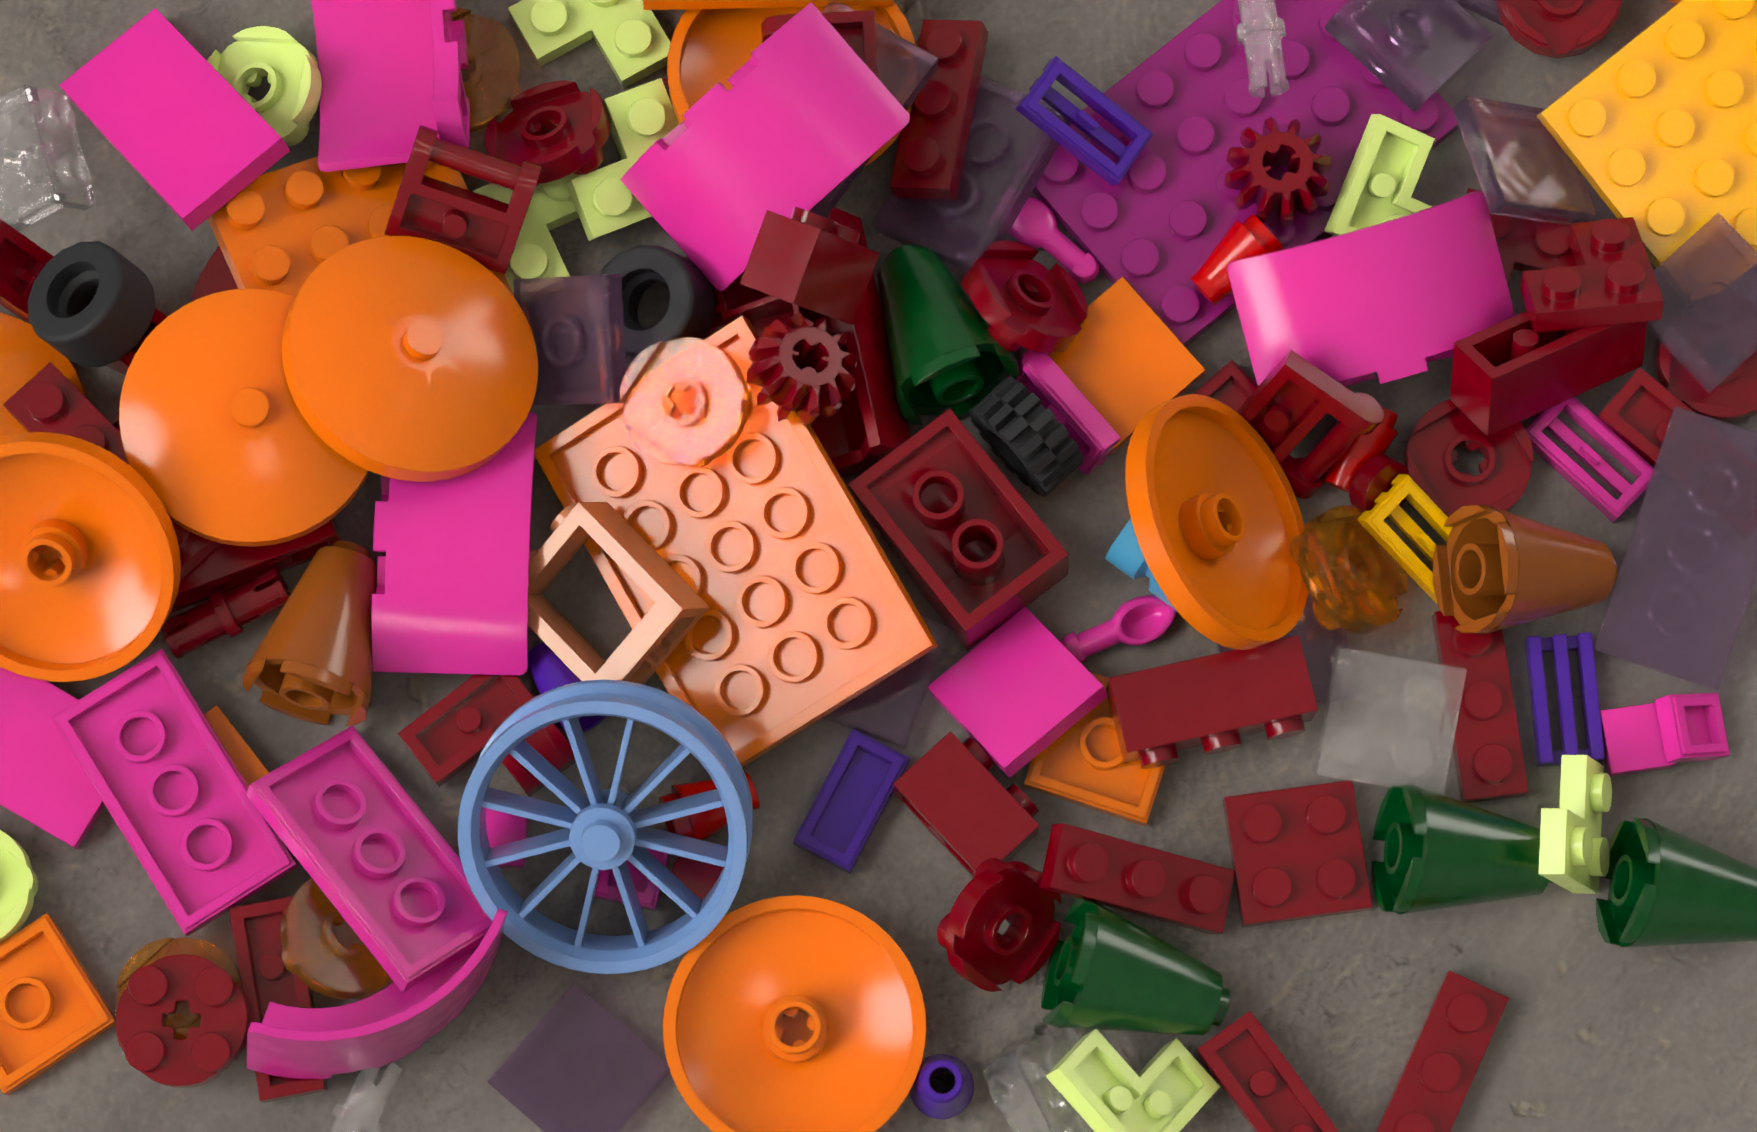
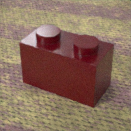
[740,207,880,325]
[893,731,1040,878]

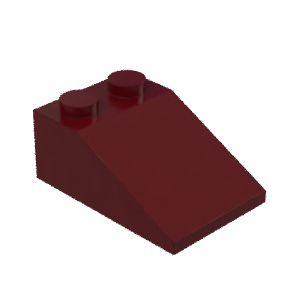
[848,409,1069,651]

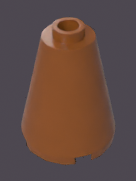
[1433,505,1618,634]
[243,541,377,726]

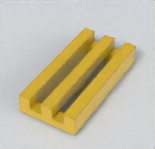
[1357,474,1452,605]

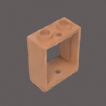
[528,502,710,685]

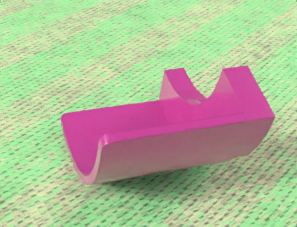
[311,0,470,172]
[620,2,910,291]
[1227,191,1515,387]
[372,412,537,675]
[247,908,508,1079]

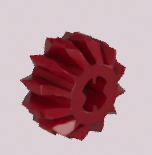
[1224,117,1333,227]
[746,311,858,426]

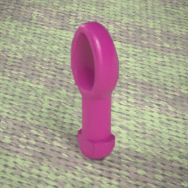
[1001,194,1100,284]
[1060,595,1176,664]

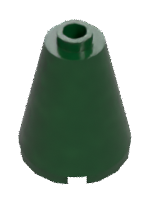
[877,244,1019,425]
[1371,784,1553,914]
[1596,817,1757,947]
[1041,897,1230,1036]

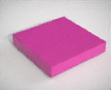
[927,607,1108,778]

